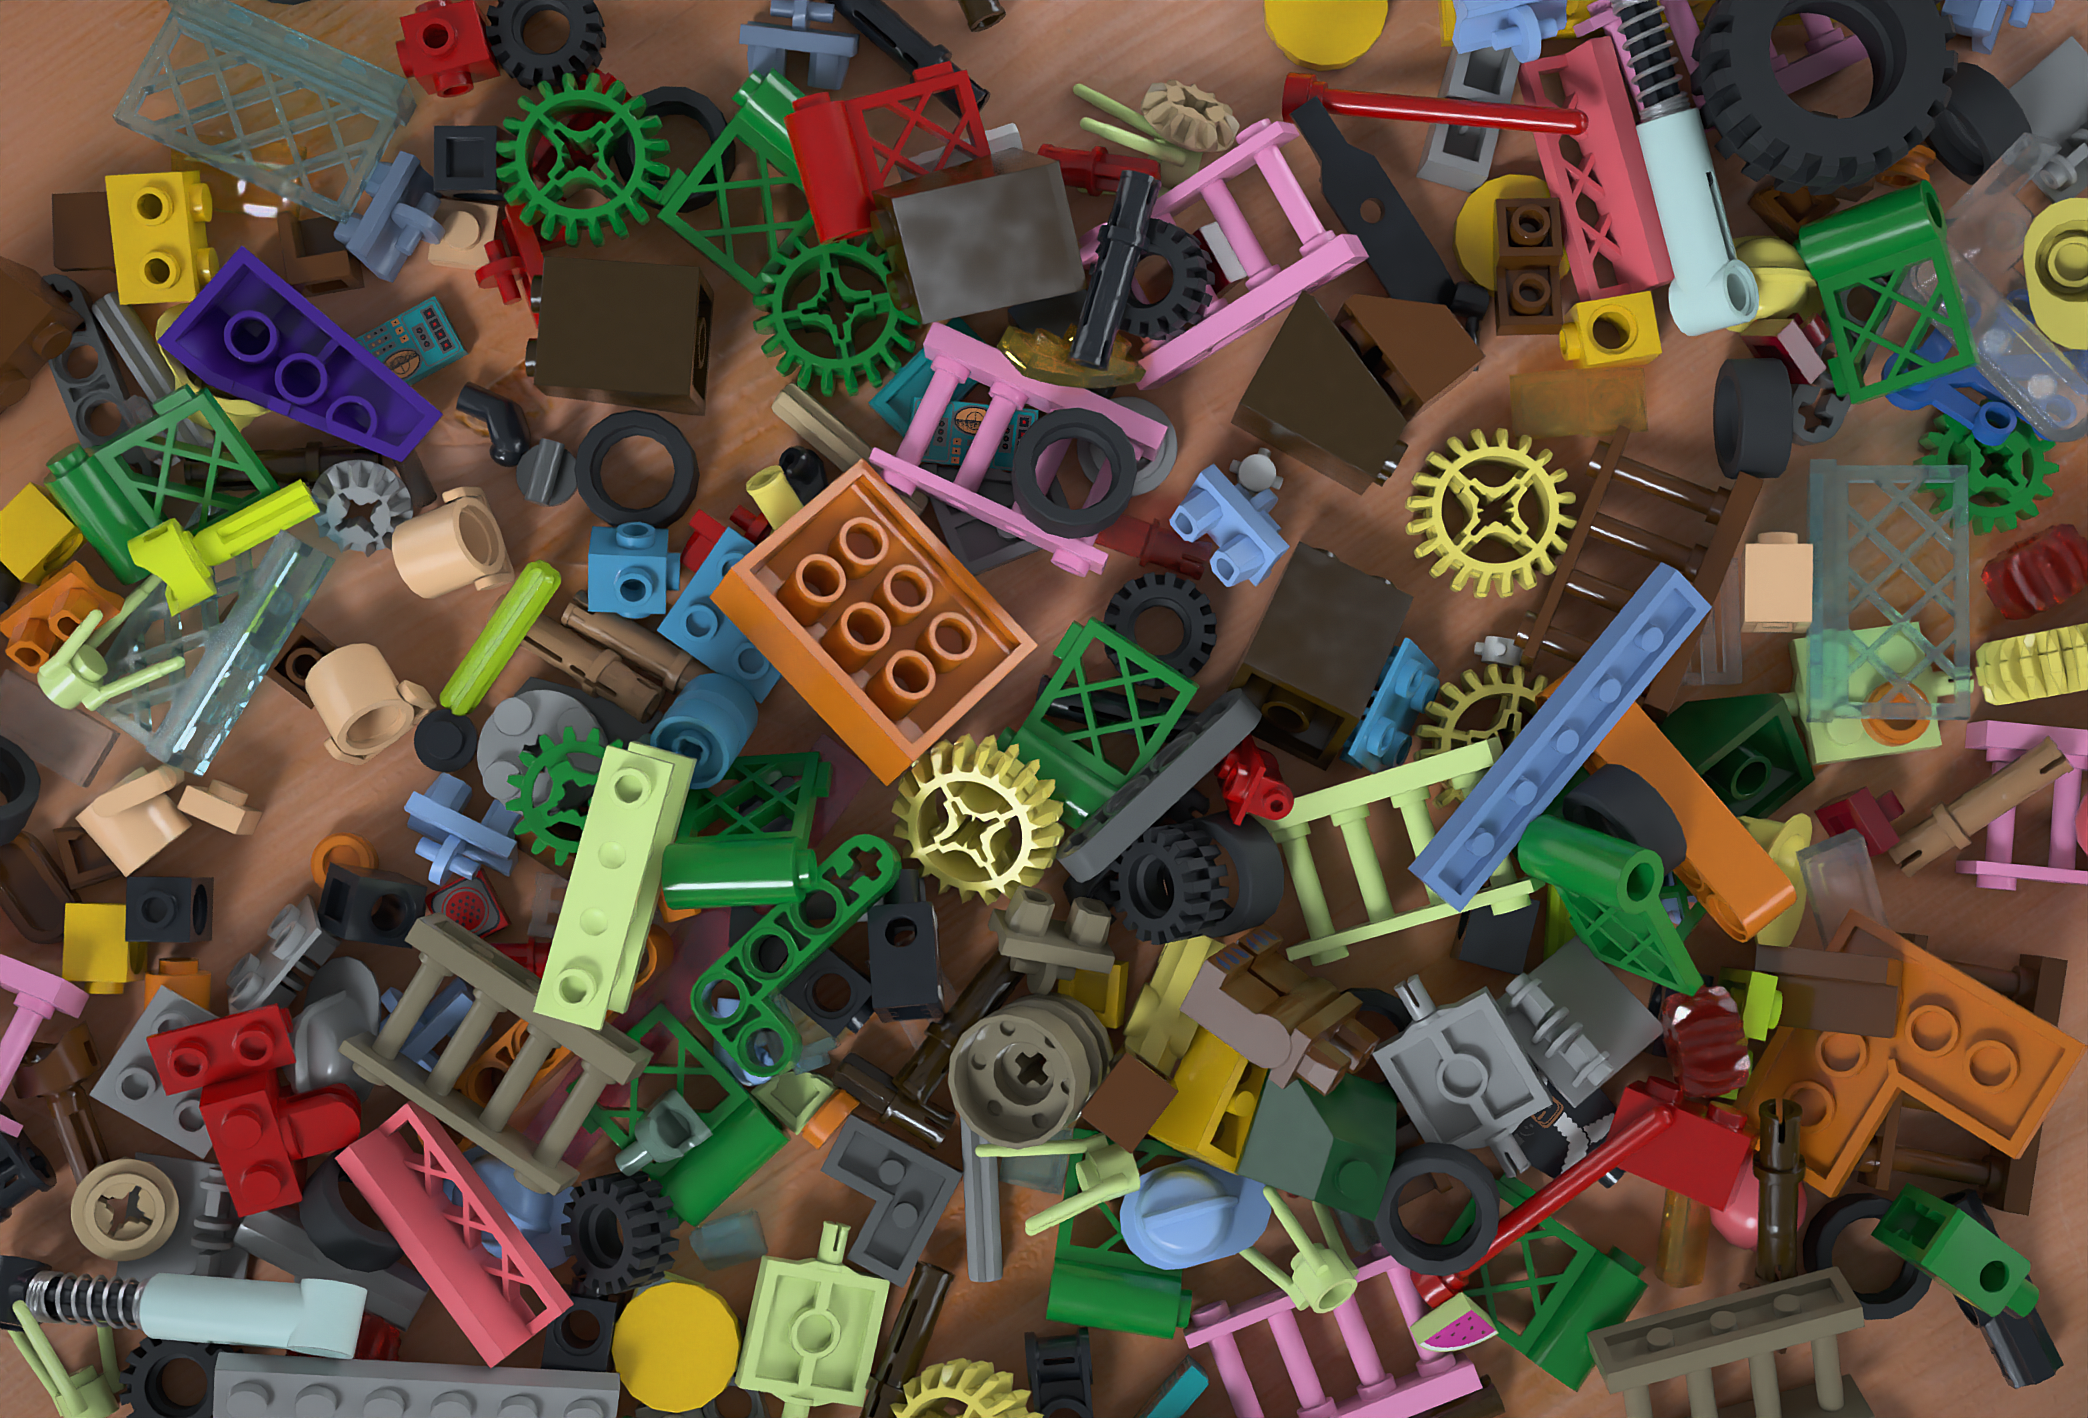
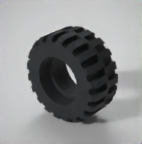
[1690,0,1958,195]

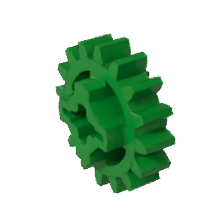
[1913,398,2059,536]
[505,725,624,866]

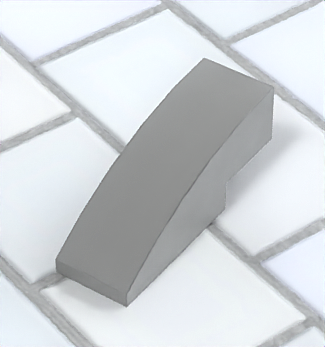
[1416,43,1520,193]

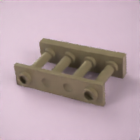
[338,912,654,1196]
[1587,1266,1875,1418]

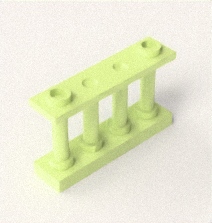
[1246,736,1546,966]
[533,741,697,1031]

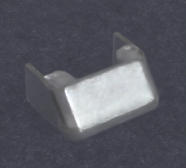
[1900,132,2088,442]

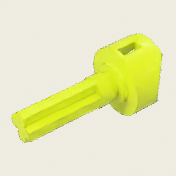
[127,479,320,617]

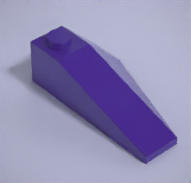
[157,245,443,463]

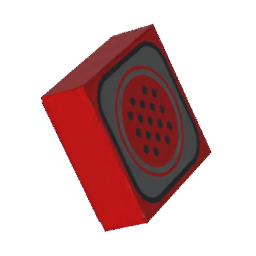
[425,868,512,939]

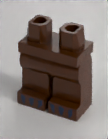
[1179,923,1380,1097]

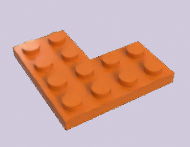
[1732,908,2088,1198]

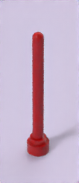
[1282,72,1589,136]
[1410,1105,1673,1309]

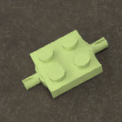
[1779,621,1974,766]
[734,1221,890,1418]

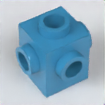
[588,522,681,618]

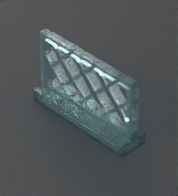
[112,0,417,225]
[1806,459,1970,723]
[95,491,335,777]

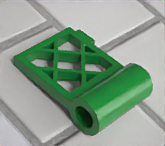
[656,67,814,296]
[1792,179,1981,405]
[43,383,281,586]
[996,616,1200,830]
[661,751,833,910]
[1518,814,1704,997]
[565,999,792,1227]
[1045,1128,1192,1340]
[1440,1172,1649,1392]

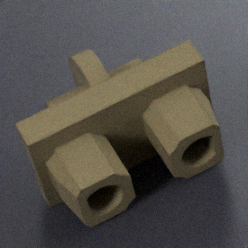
[988,885,1115,995]

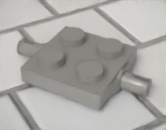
[1372,974,1553,1178]

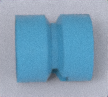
[650,673,758,789]

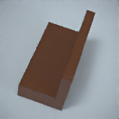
[1755,944,1903,1039]

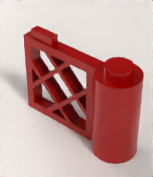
[783,61,991,245]

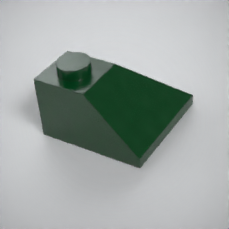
[1656,692,1816,819]
[1234,1068,1397,1221]

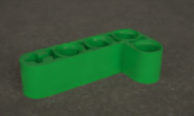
[690,834,902,1078]

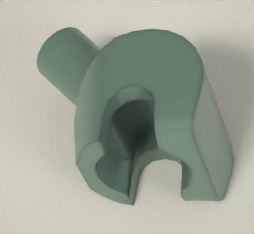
[615,1088,713,1176]

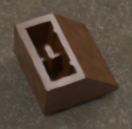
[1333,294,1486,424]

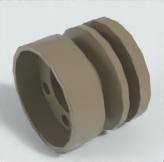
[948,992,1114,1150]

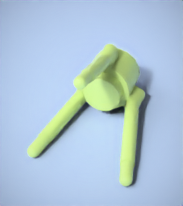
[1073,84,1203,198]
[37,573,186,711]
[975,1133,1140,1236]
[1239,1185,1359,1313]
[8,1300,127,1418]

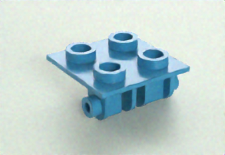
[657,526,783,704]
[1339,637,1440,774]

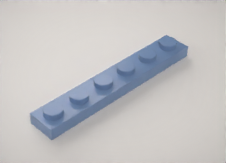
[1408,562,1712,912]

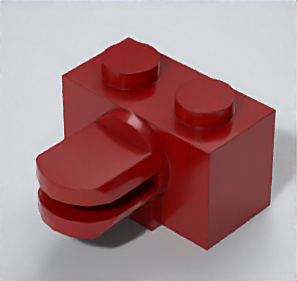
[199,1068,362,1218]
[1605,1076,1760,1212]

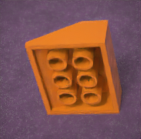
[709,457,1038,787]

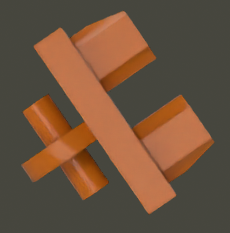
[0,560,125,674]

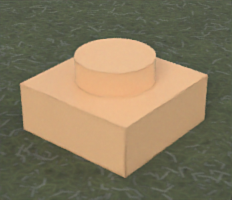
[428,198,503,270]
[177,779,263,835]

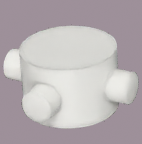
[1229,448,1283,497]
[1474,636,1524,668]

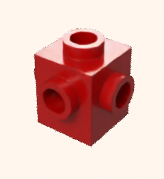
[396,0,501,98]

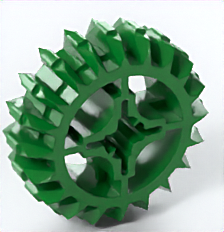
[496,73,671,248]
[752,232,922,397]

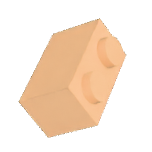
[1740,532,1813,633]

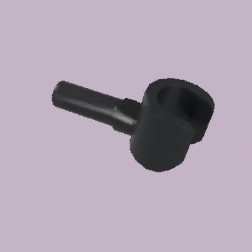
[1449,281,1490,371]

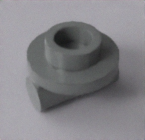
[516,438,578,507]

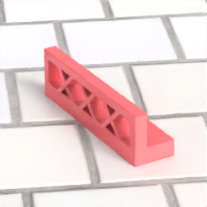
[1517,36,1675,303]
[335,1100,574,1369]

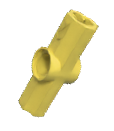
[1122,934,1226,1076]

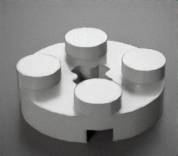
[477,690,608,815]

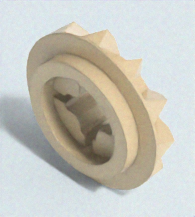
[1141,80,1240,152]
[71,1156,179,1261]

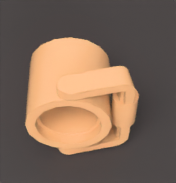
[392,487,515,599]
[305,643,437,765]
[75,760,193,877]

